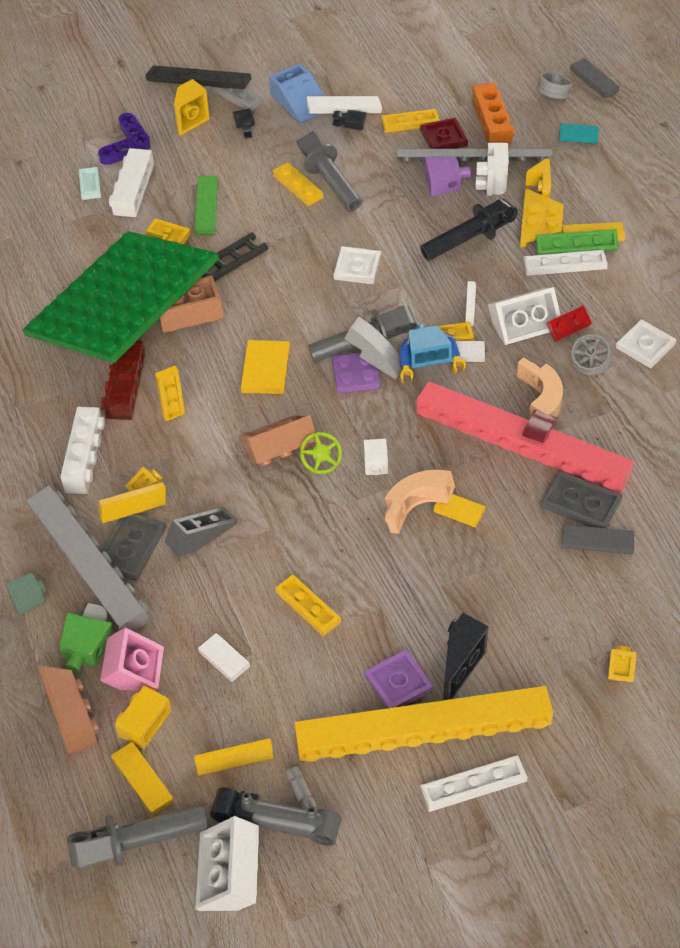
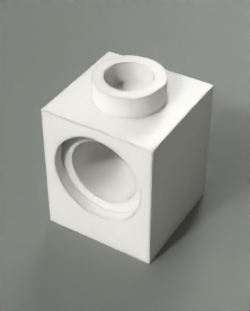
[364,439,388,475]

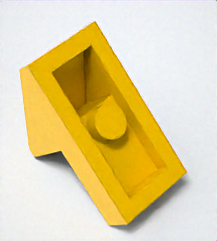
[525,159,551,198]

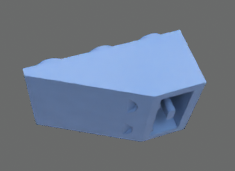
[269,63,324,124]

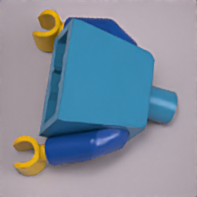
[399,324,466,383]

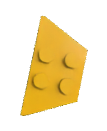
[520,189,564,247]

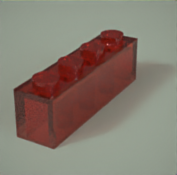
[101,341,145,420]

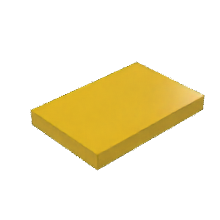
[241,340,290,394]

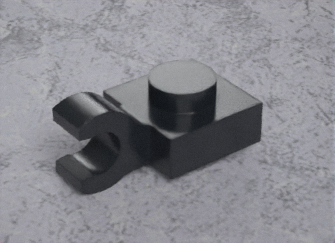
[233,109,255,139]
[332,110,366,130]

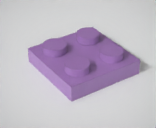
[332,353,380,393]
[364,649,433,709]

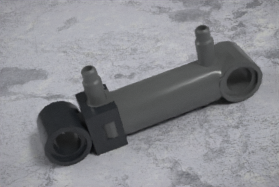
[210,787,342,846]

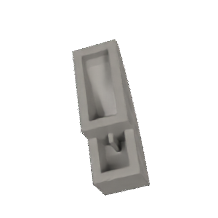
[344,317,403,380]

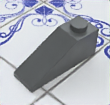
[165,507,238,556]

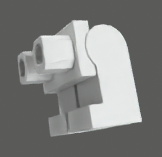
[476,143,509,196]

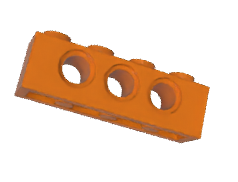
[472,82,515,145]

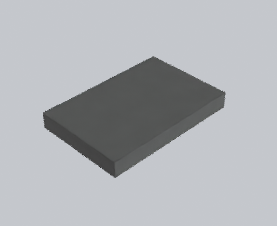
[540,470,623,528]
[101,514,167,581]

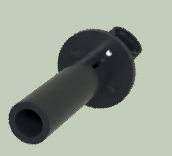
[420,198,518,262]

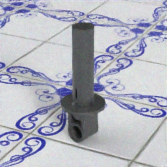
[296,131,362,212]
[308,305,417,363]
[67,806,207,868]

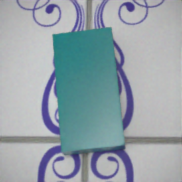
[559,123,599,143]

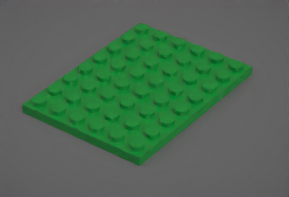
[22,231,219,363]

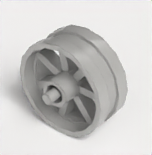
[536,72,572,99]
[571,334,611,376]

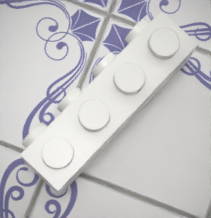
[109,148,154,217]
[60,407,105,494]

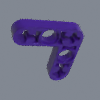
[98,113,151,165]

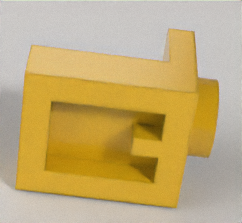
[125,466,166,491]
[607,646,637,683]

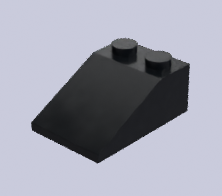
[443,613,489,700]

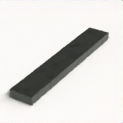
[145,65,252,90]

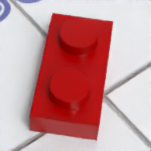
[546,305,592,342]

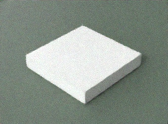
[334,246,381,284]
[616,319,676,368]

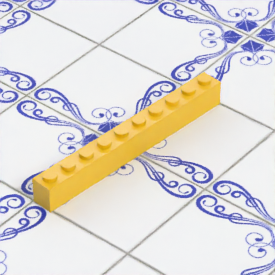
[294,686,553,762]

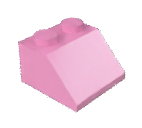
[100,628,164,691]

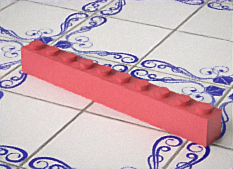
[417,382,634,494]

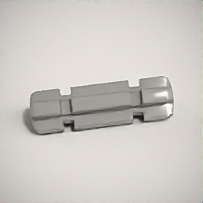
[286,766,317,811]

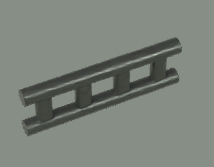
[202,232,268,281]

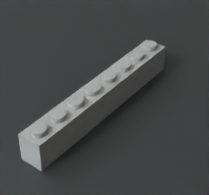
[26,485,150,632]

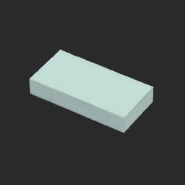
[78,167,101,200]

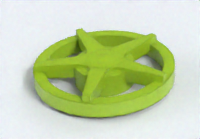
[300,432,342,474]

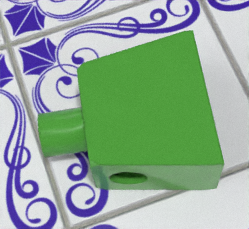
[60,613,114,673]

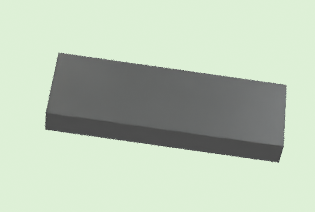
[570,58,620,98]
[562,525,634,554]

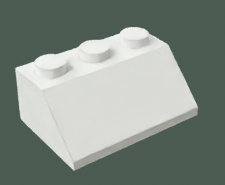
[488,287,561,345]
[195,816,259,911]

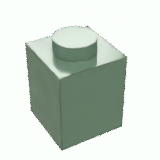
[5,573,46,615]

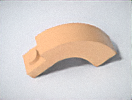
[517,357,563,419]
[385,470,455,534]

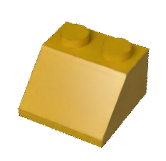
[174,79,210,136]

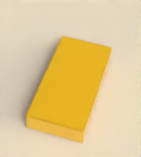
[434,494,486,528]

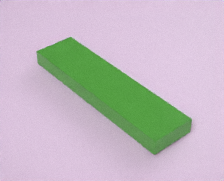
[195,176,218,235]
[535,229,619,255]

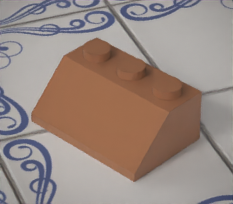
[159,276,224,333]
[238,414,316,466]
[38,666,100,754]

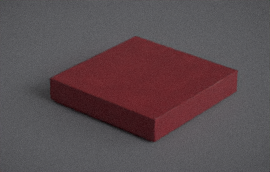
[420,117,468,149]

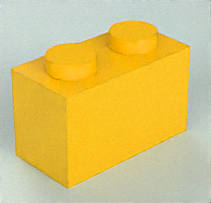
[115,686,172,750]

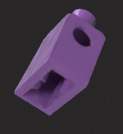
[425,157,471,196]

